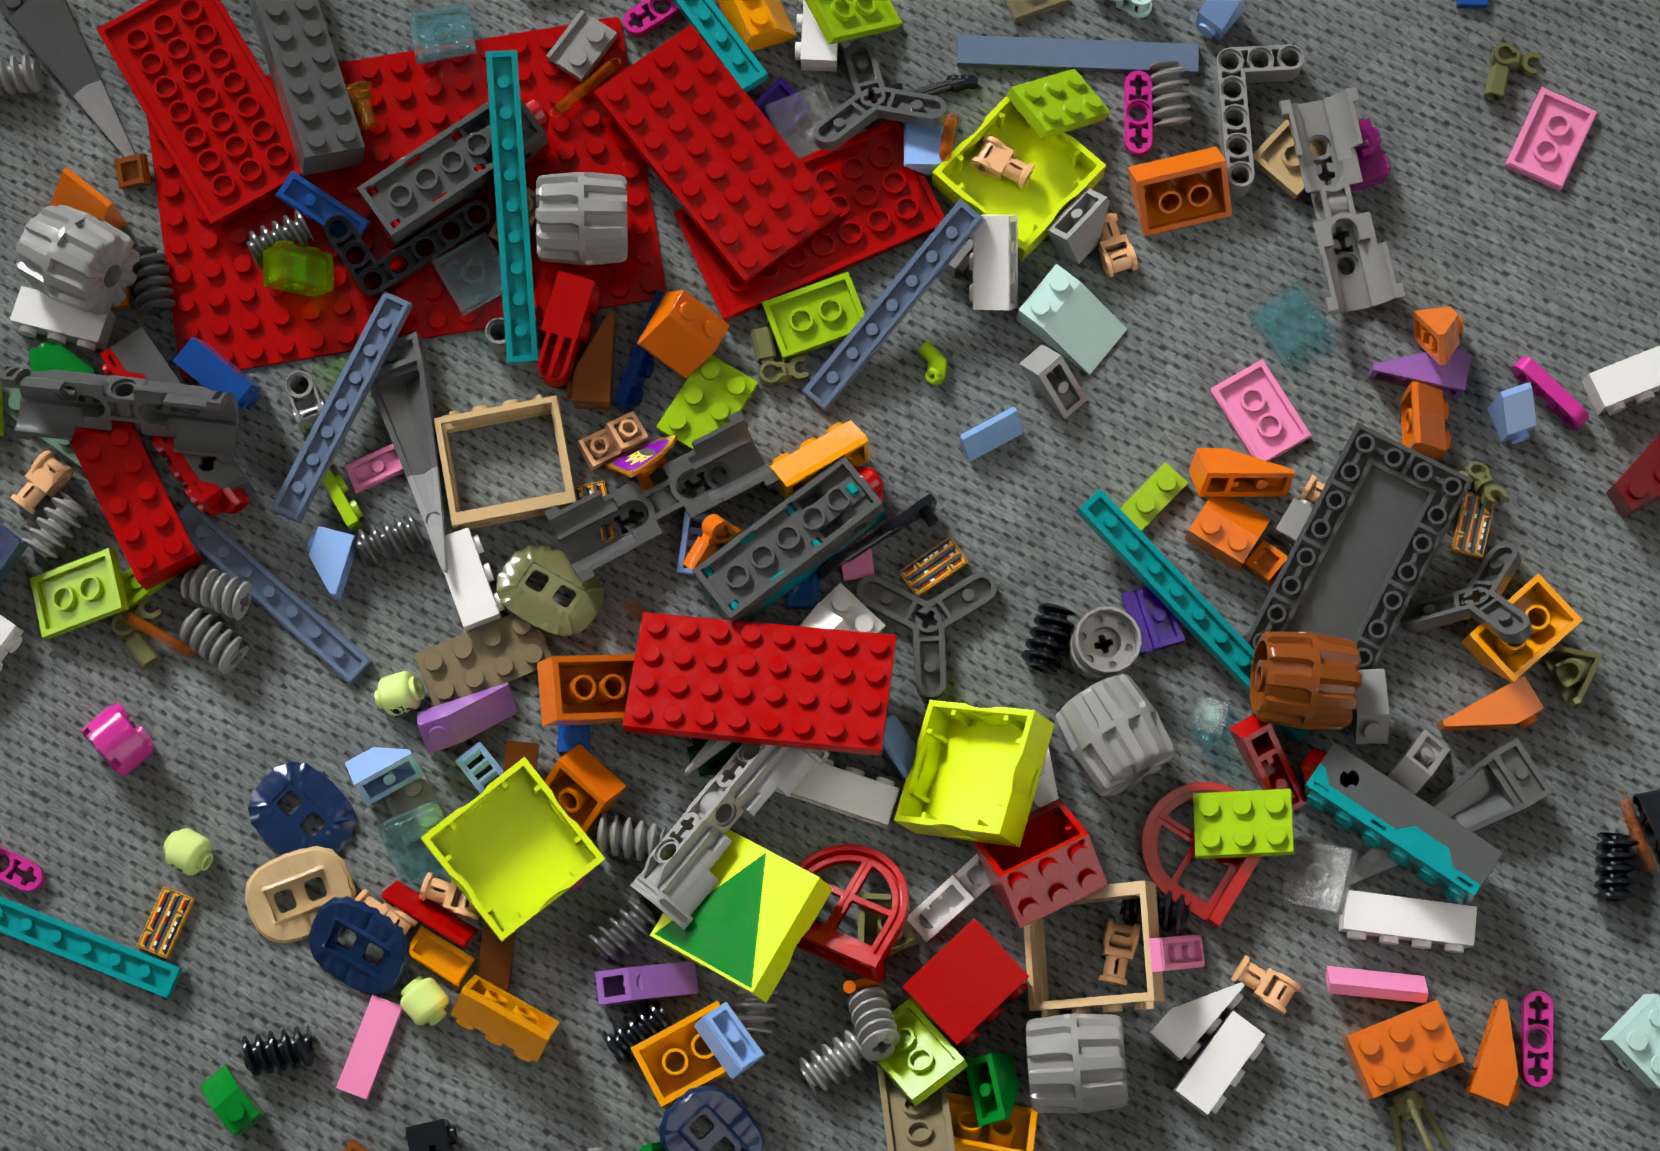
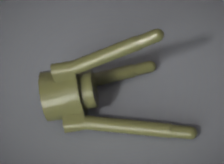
[1388,1089,1451,1151]

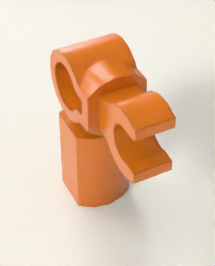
[683,514,745,570]

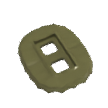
[496,544,605,636]

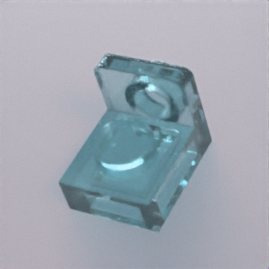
[1190,695,1230,744]

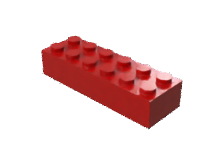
[68,420,204,590]

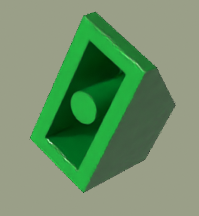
[29,342,99,388]
[966,1053,1019,1127]
[200,1064,266,1137]

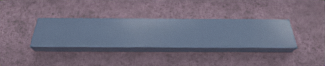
[956,35,1199,75]
[801,199,985,412]
[270,291,413,524]
[179,501,373,686]

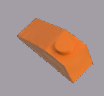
[1413,306,1463,365]
[1188,448,1295,497]
[1436,676,1544,731]
[1464,998,1520,1108]

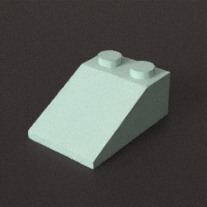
[1016,264,1127,376]

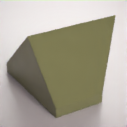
[1542,645,1603,710]
[857,893,919,956]

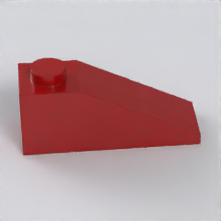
[1229,715,1307,811]

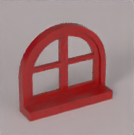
[1141,782,1262,929]
[796,844,910,983]

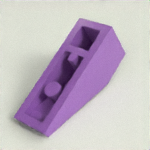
[1368,348,1472,398]
[417,683,518,754]

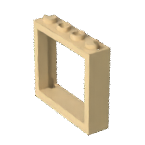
[434,394,577,532]
[1024,880,1165,1018]

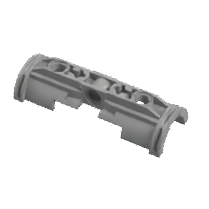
[1278,87,1405,315]
[629,743,830,930]

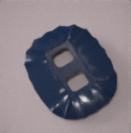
[248,761,356,855]
[309,896,411,996]
[658,1083,765,1151]

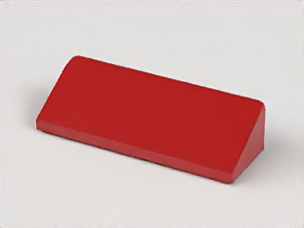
[381,880,478,949]

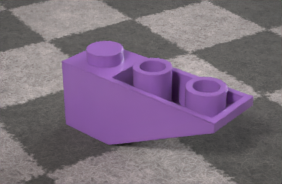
[595,961,699,1008]

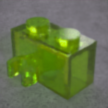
[263,240,334,298]

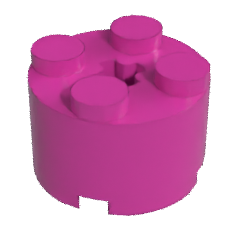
[80,702,156,778]

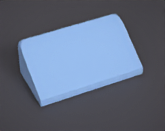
[904,123,942,176]
[959,407,1023,462]
[883,715,917,778]
[694,1002,765,1079]

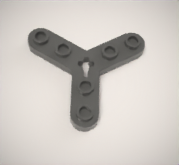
[813,42,947,151]
[1400,543,1533,644]
[856,572,997,700]

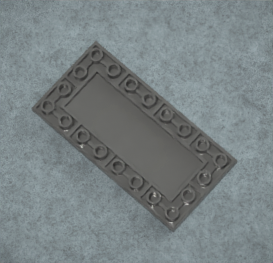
[1245,422,1474,670]

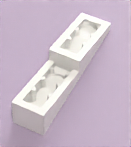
[907,844,991,942]

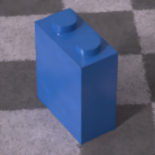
[173,337,262,411]

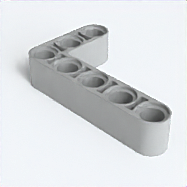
[1213,44,1305,198]

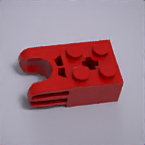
[537,270,602,389]

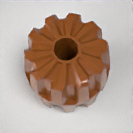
[1249,631,1362,730]

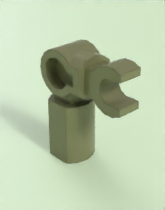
[1483,43,1541,102]
[750,327,809,387]
[1458,461,1508,510]
[111,596,163,671]

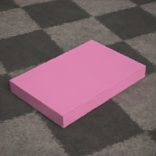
[1504,87,1598,191]
[1209,359,1312,462]

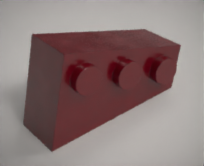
[1606,433,1660,519]

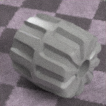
[536,172,628,265]
[16,205,140,315]
[1055,674,1175,797]
[1026,1013,1129,1114]

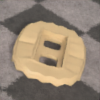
[245,846,356,944]

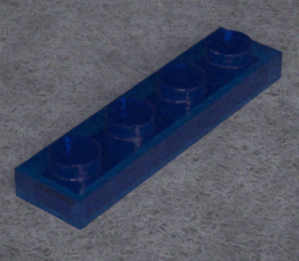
[613,290,667,413]

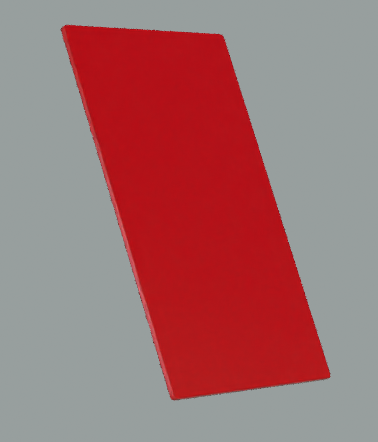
[147,17,667,379]

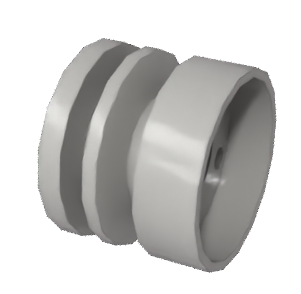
[1066,606,1142,681]

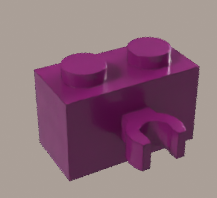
[1349,118,1391,192]

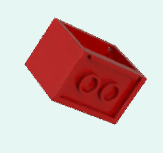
[973,798,1108,929]
[902,918,1029,1049]

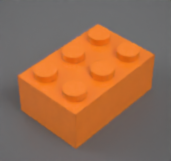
[537,654,635,726]
[1341,999,1464,1100]

